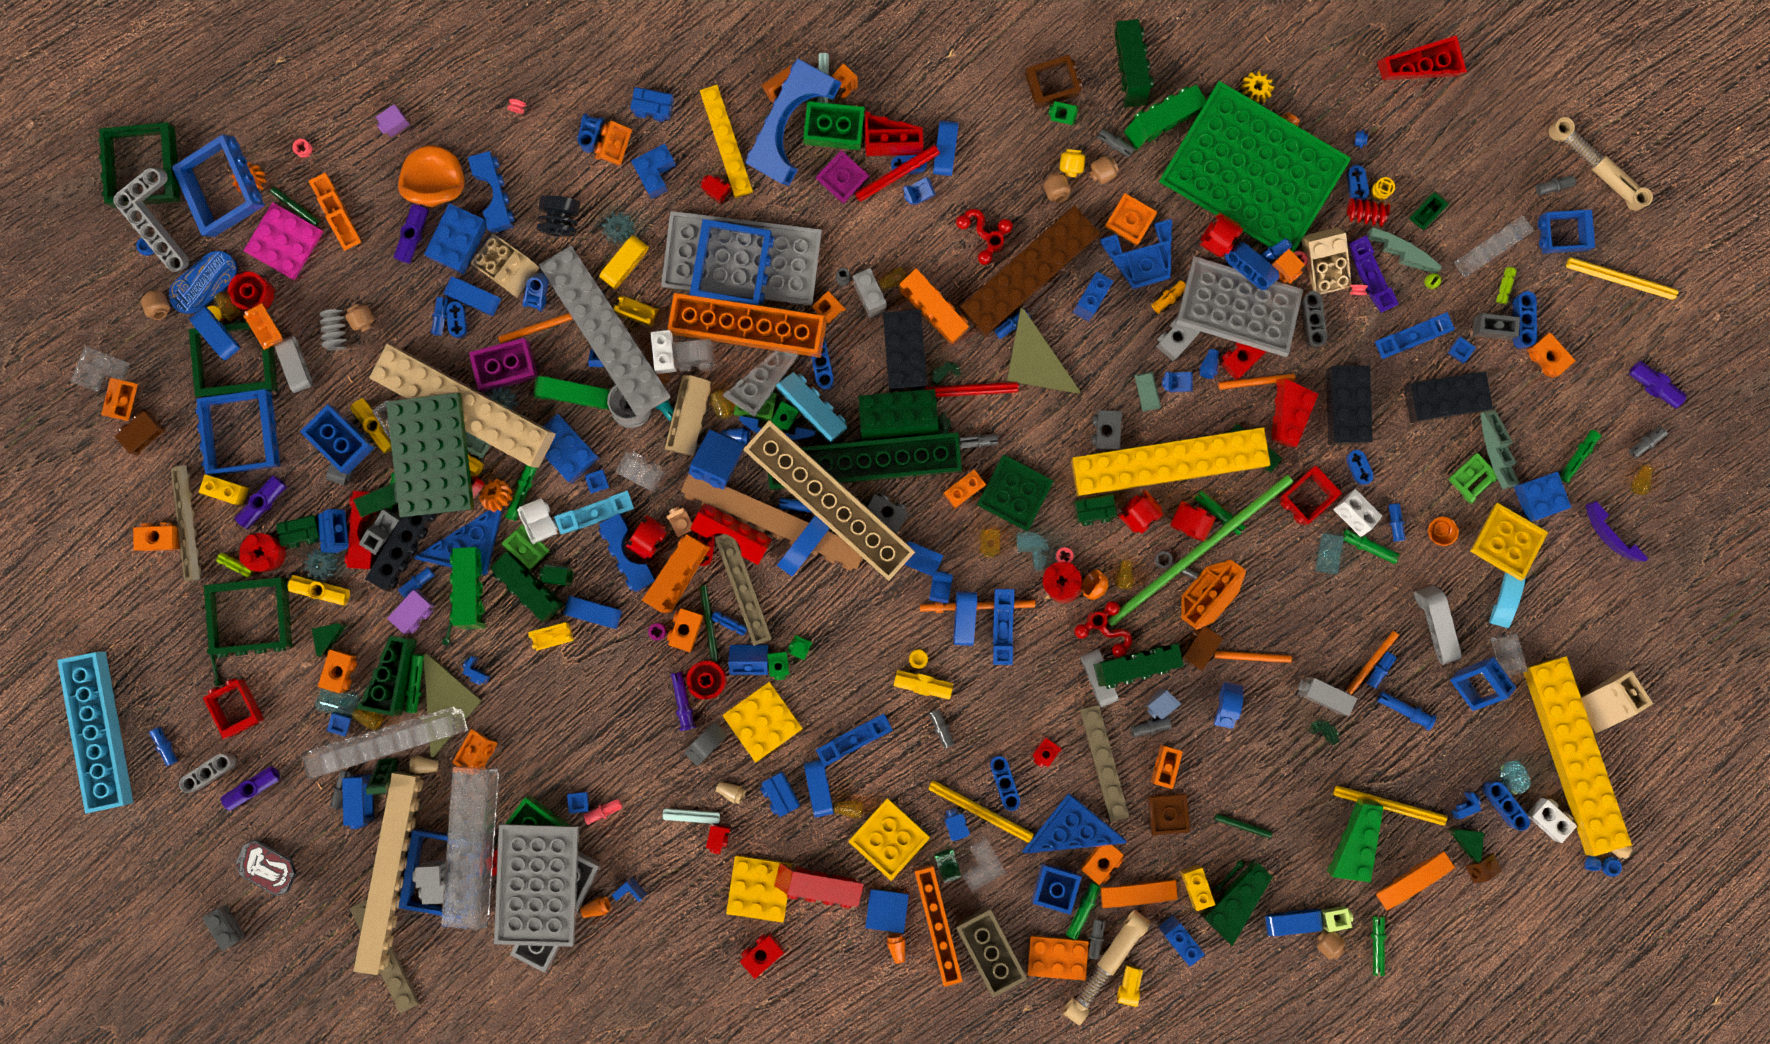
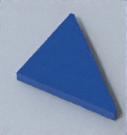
[414,506,504,575]
[1022,793,1127,854]

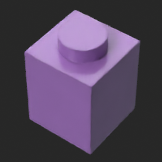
[376,104,410,137]

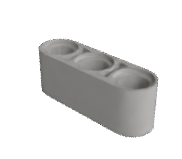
[274,335,313,393]
[1080,649,1119,707]
[179,753,237,793]

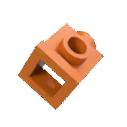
[812,291,846,324]

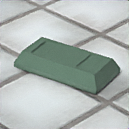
[1134,371,1161,412]

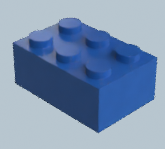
[424,203,487,275]
[300,404,375,474]
[544,414,600,484]

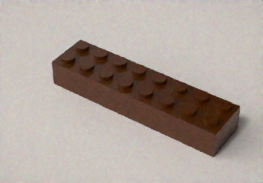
[960,205,1100,338]

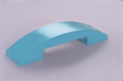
[554,491,634,535]
[1489,572,1526,628]

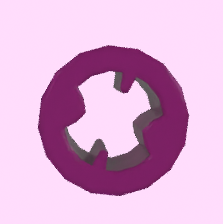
[648,623,667,641]

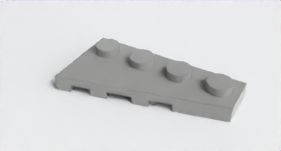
[723,351,798,417]

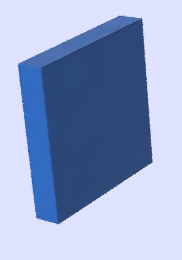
[865,888,909,933]

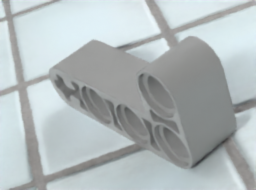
[1414,585,1462,665]

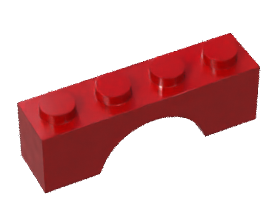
[345,491,380,569]
[690,503,772,565]

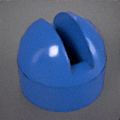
[1585,856,1601,871]

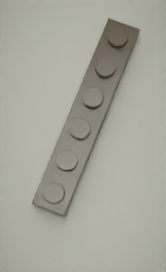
[171,465,201,582]
[714,534,772,646]
[1080,704,1129,822]
[349,900,419,1013]

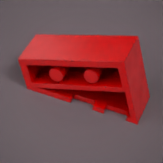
[865,111,923,156]
[1271,378,1319,447]

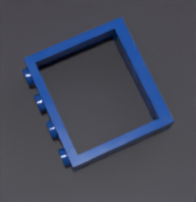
[172,135,265,237]
[689,219,775,306]
[195,389,281,476]
[398,828,487,920]

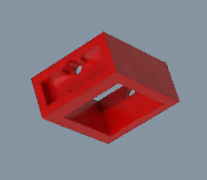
[1278,465,1342,525]
[203,678,264,739]

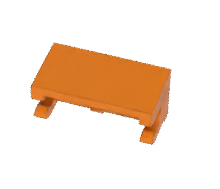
[831,64,858,98]
[244,303,283,350]

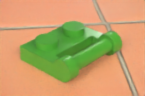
[1448,453,1498,504]

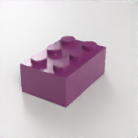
[469,338,538,392]

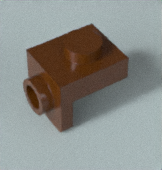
[1466,853,1502,883]

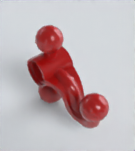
[956,209,1013,265]
[1074,601,1133,658]

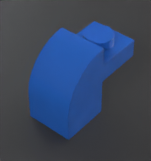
[1214,682,1243,729]

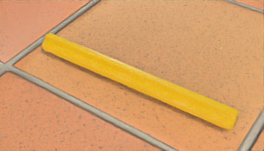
[1566,257,1678,300]
[928,780,1033,843]
[1333,786,1447,826]

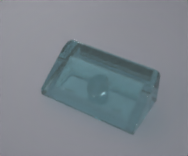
[1315,534,1344,575]
[315,688,360,719]

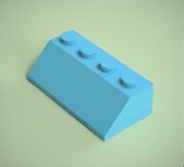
[776,372,847,444]

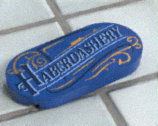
[169,251,238,314]

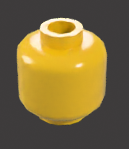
[1059,149,1085,177]

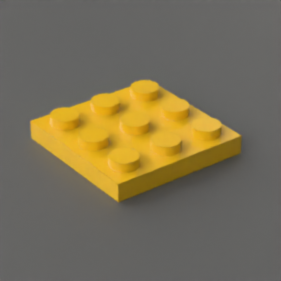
[1470,503,1548,581]
[722,682,803,763]
[848,798,930,881]
[726,855,793,923]

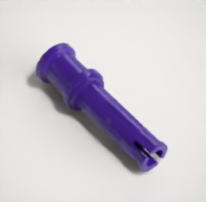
[670,672,697,731]

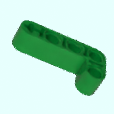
[533,376,611,410]

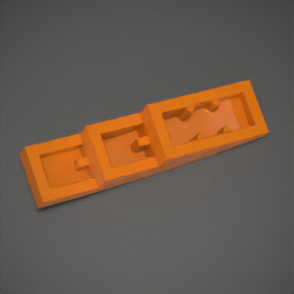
[308,172,362,251]
[1376,851,1455,910]
[1100,880,1177,908]

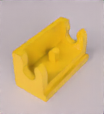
[614,296,659,327]
[528,622,574,651]

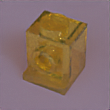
[980,530,1000,558]

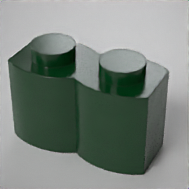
[540,564,574,586]

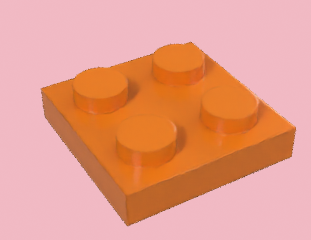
[1105,193,1157,246]

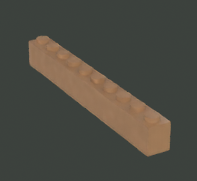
[681,474,863,572]

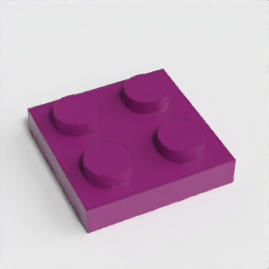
[815,150,869,205]

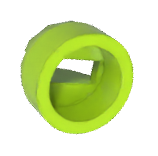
[1424,273,1442,289]

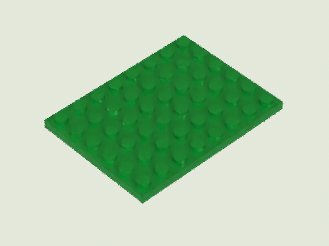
[1159,81,1351,255]

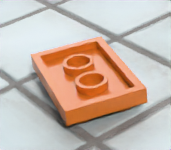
[1027,935,1089,981]

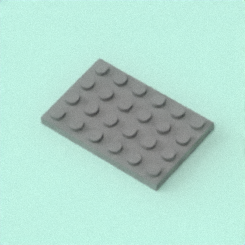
[1176,256,1303,357]
[494,824,579,947]

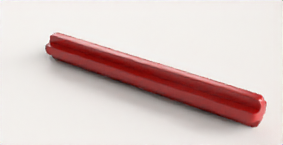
[855,145,940,202]
[924,382,1019,397]

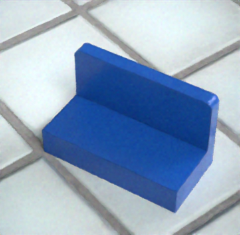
[904,541,943,577]
[728,645,768,675]
[612,877,647,902]

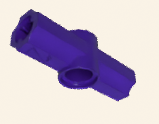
[393,204,429,264]
[1629,361,1687,409]
[234,475,287,530]
[220,766,281,811]

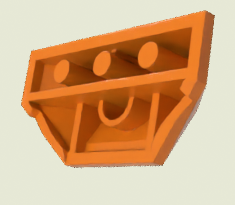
[1181,559,1246,630]

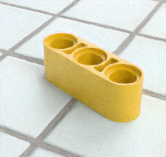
[599,235,649,289]

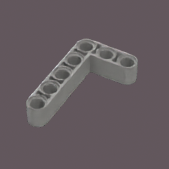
[113,168,190,272]

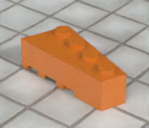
[899,268,969,345]
[642,534,710,613]

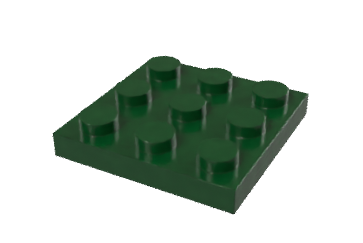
[976,454,1054,532]

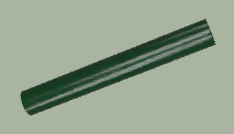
[270,187,320,226]
[1214,813,1272,839]

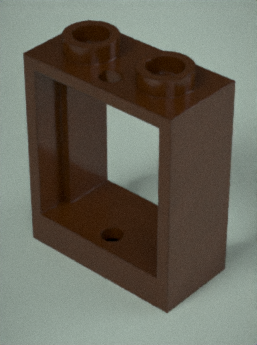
[1025,54,1083,109]

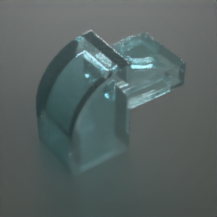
[1016,532,1049,571]

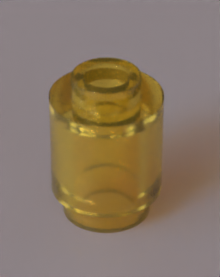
[710,390,735,420]

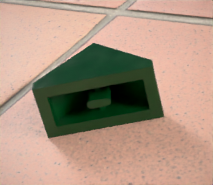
[1409,191,1449,231]
[311,623,347,657]
[1448,827,1484,863]

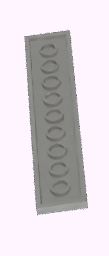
[539,246,671,418]

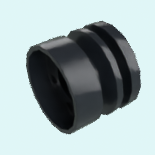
[536,195,580,237]

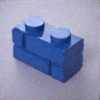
[630,87,674,122]
[318,509,349,553]
[760,771,801,818]
[944,807,970,841]

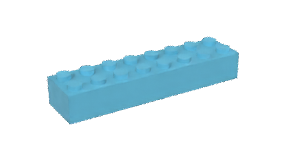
[57,652,133,814]

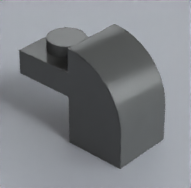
[359,508,401,555]
[684,722,728,766]

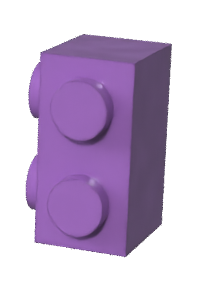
[387,590,435,634]

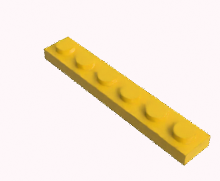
[699,85,753,198]

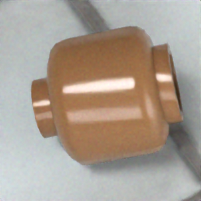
[1089,156,1119,184]
[1043,173,1071,203]
[141,290,170,320]
[345,303,375,332]
[1317,930,1347,960]

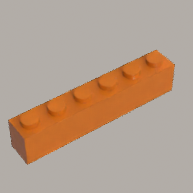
[914,864,963,987]

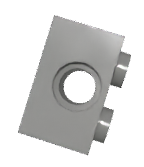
[1156,318,1201,361]

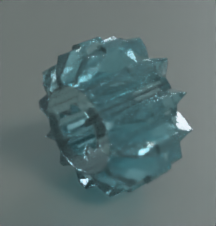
[602,212,634,245]
[486,387,518,411]
[303,549,338,581]
[1499,760,1531,794]

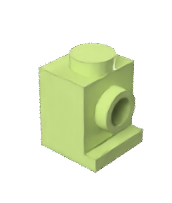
[1321,906,1353,932]

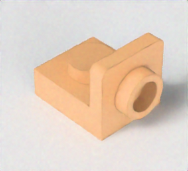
[666,507,693,538]

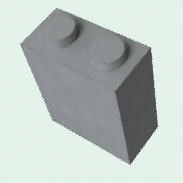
[853,268,886,319]
[1297,677,1357,716]

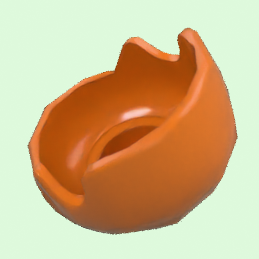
[1427,516,1459,546]
[1082,569,1108,600]

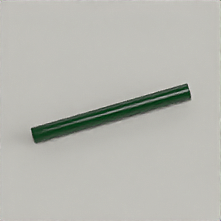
[699,585,719,662]

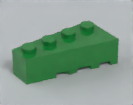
[1124,84,1207,151]
[450,547,486,630]
[1327,798,1383,883]

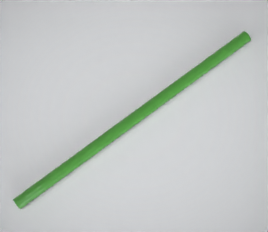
[1107,475,1293,626]

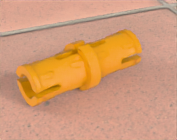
[1151,280,1186,314]

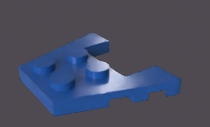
[1100,219,1172,290]

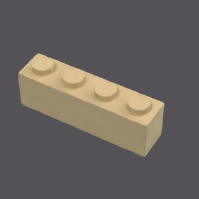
[665,375,711,456]

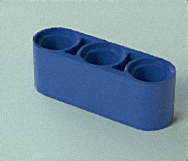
[933,120,959,177]
[1225,242,1280,290]
[443,276,501,316]
[1512,291,1537,349]
[189,306,241,361]
[811,338,834,390]
[953,591,977,646]
[564,596,622,629]
[990,755,1020,811]
[804,759,834,818]
[1482,780,1530,831]
[1265,909,1323,936]

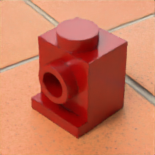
[701,175,732,205]
[1031,737,1062,768]
[706,824,731,854]

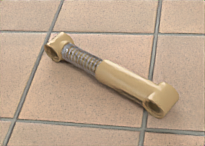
[1549,117,1653,211]
[1062,910,1151,1025]

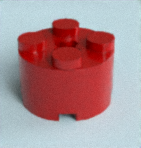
[1199,212,1243,257]
[228,271,275,311]
[1118,490,1163,534]
[1170,501,1216,542]
[626,515,668,559]
[239,533,286,572]
[1043,562,1083,604]
[687,660,727,700]

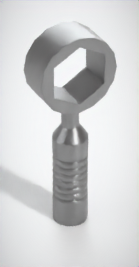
[1154,551,1199,580]

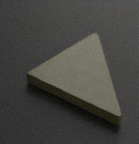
[1007,308,1080,394]
[424,653,483,758]

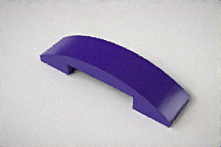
[1348,235,1399,313]
[1586,501,1648,562]

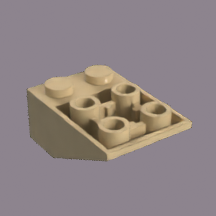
[1302,227,1352,295]
[470,233,540,298]
[1581,670,1653,733]

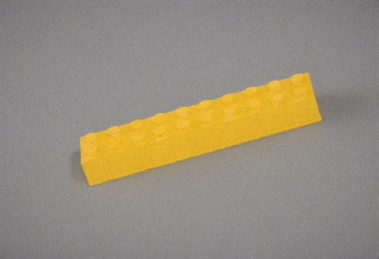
[1071,428,1270,497]
[1522,656,1632,856]

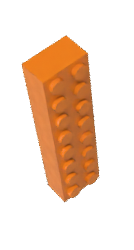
[667,293,827,358]

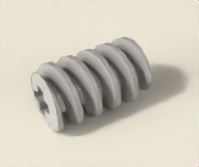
[320,309,347,351]

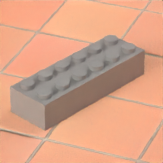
[510,851,602,973]

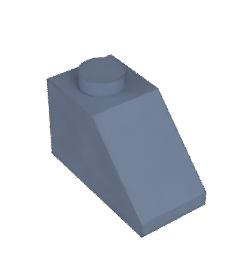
[1145,689,1181,719]

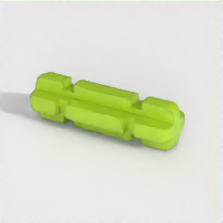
[1496,267,1517,304]
[216,553,254,577]

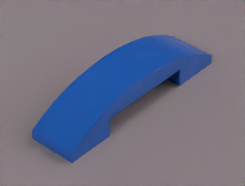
[1375,312,1455,359]
[739,416,816,442]
[777,515,829,577]
[993,588,1014,665]
[816,713,893,767]

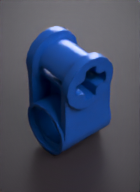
[577,113,604,153]
[523,273,549,312]

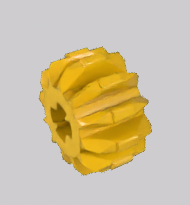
[1241,71,1274,104]

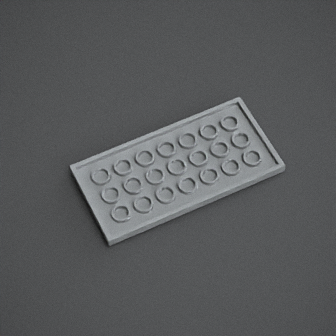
[661,211,822,306]

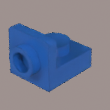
[929,571,953,604]
[1451,791,1481,819]

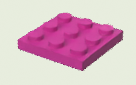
[243,202,323,280]

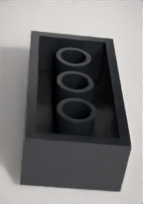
[883,309,927,392]
[1326,365,1373,445]
[1404,371,1493,423]

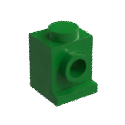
[1048,101,1079,125]
[772,401,799,432]
[788,634,813,660]
[767,652,790,680]

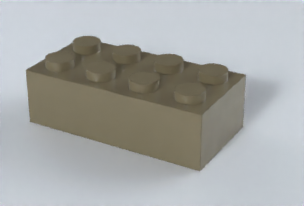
[955,906,1027,998]

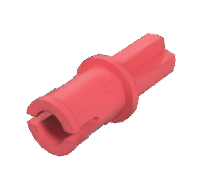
[583,799,622,825]

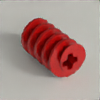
[1346,198,1390,227]

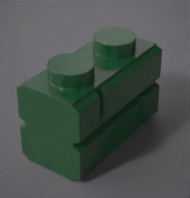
[1073,494,1117,527]
[276,515,320,549]

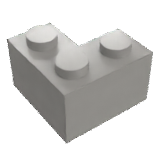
[413,861,450,904]

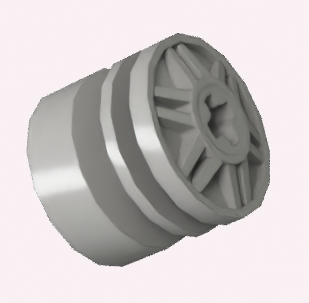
[607,385,651,428]

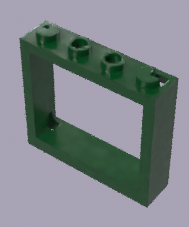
[98,122,180,208]
[189,320,278,398]
[204,578,293,658]

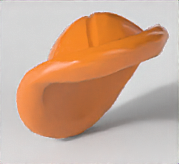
[398,145,465,207]

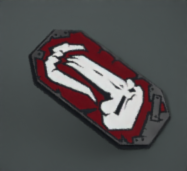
[236,840,297,896]

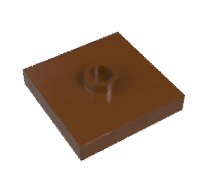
[1147,793,1190,836]

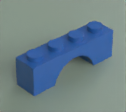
[468,151,515,234]
[598,513,656,592]

